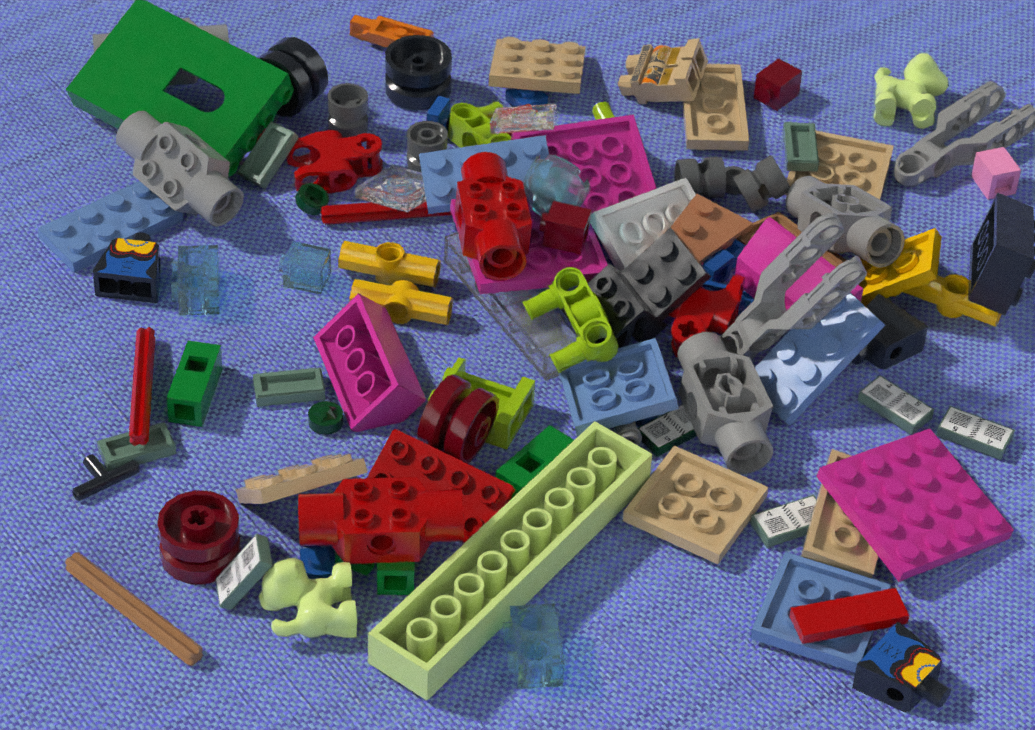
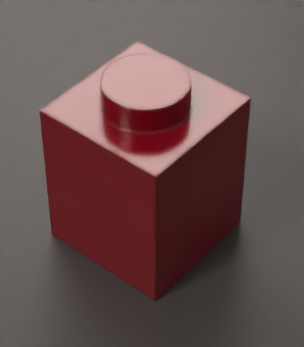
[753,58,802,111]
[539,201,592,255]

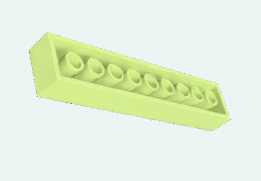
[368,421,652,701]

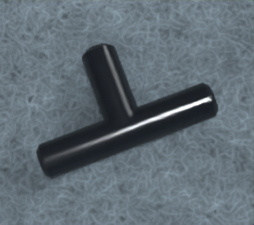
[72,454,140,501]

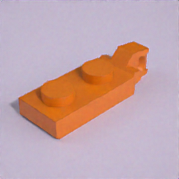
[350,15,434,47]

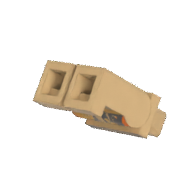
[618,39,708,104]

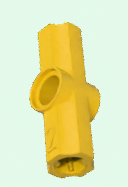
[338,241,441,288]
[904,274,1001,327]
[349,279,453,325]

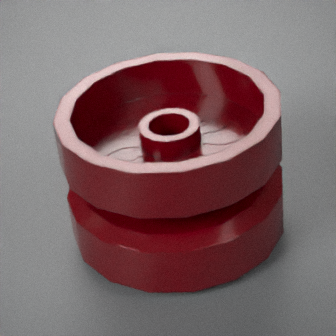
[417,374,499,464]
[157,490,241,584]

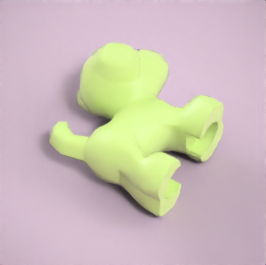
[873,53,949,129]
[259,558,357,638]

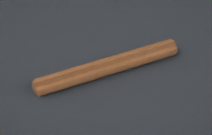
[65,552,203,666]

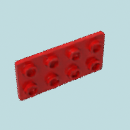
[367,429,515,543]

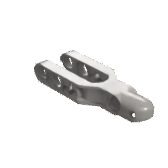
[894,81,1035,186]
[721,213,867,360]

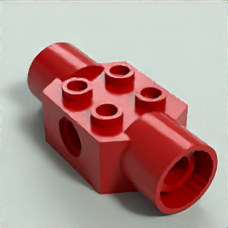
[455,152,532,281]
[298,477,464,564]

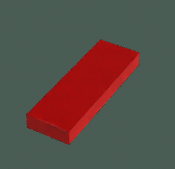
[789,588,910,644]

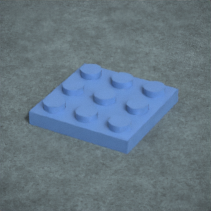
[560,338,679,437]
[750,552,891,672]

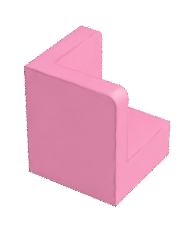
[972,147,1021,200]

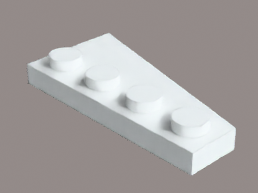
[590,178,696,272]

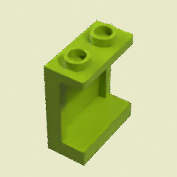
[428,357,535,450]

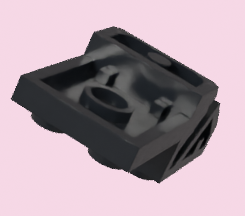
[561,227,712,348]

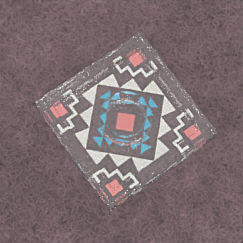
[490,104,558,134]
[355,165,426,212]

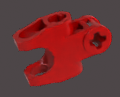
[286,130,383,194]
[669,262,745,358]

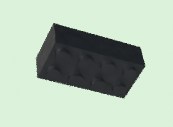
[968,193,1035,315]

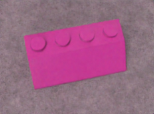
[735,217,863,310]
[313,293,426,432]

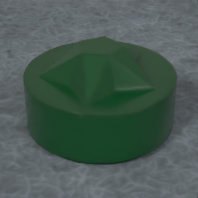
[295,183,329,215]
[308,401,343,435]

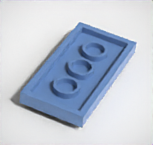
[419,135,556,214]
[38,181,184,272]
[755,292,885,426]

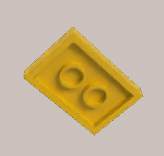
[858,228,942,307]

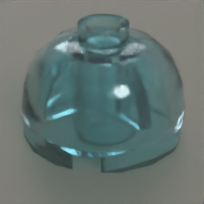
[523,154,590,216]

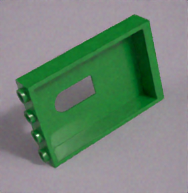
[66,0,294,177]

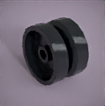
[385,35,452,110]
[258,37,328,117]

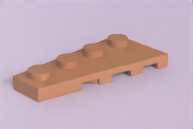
[671,194,753,263]

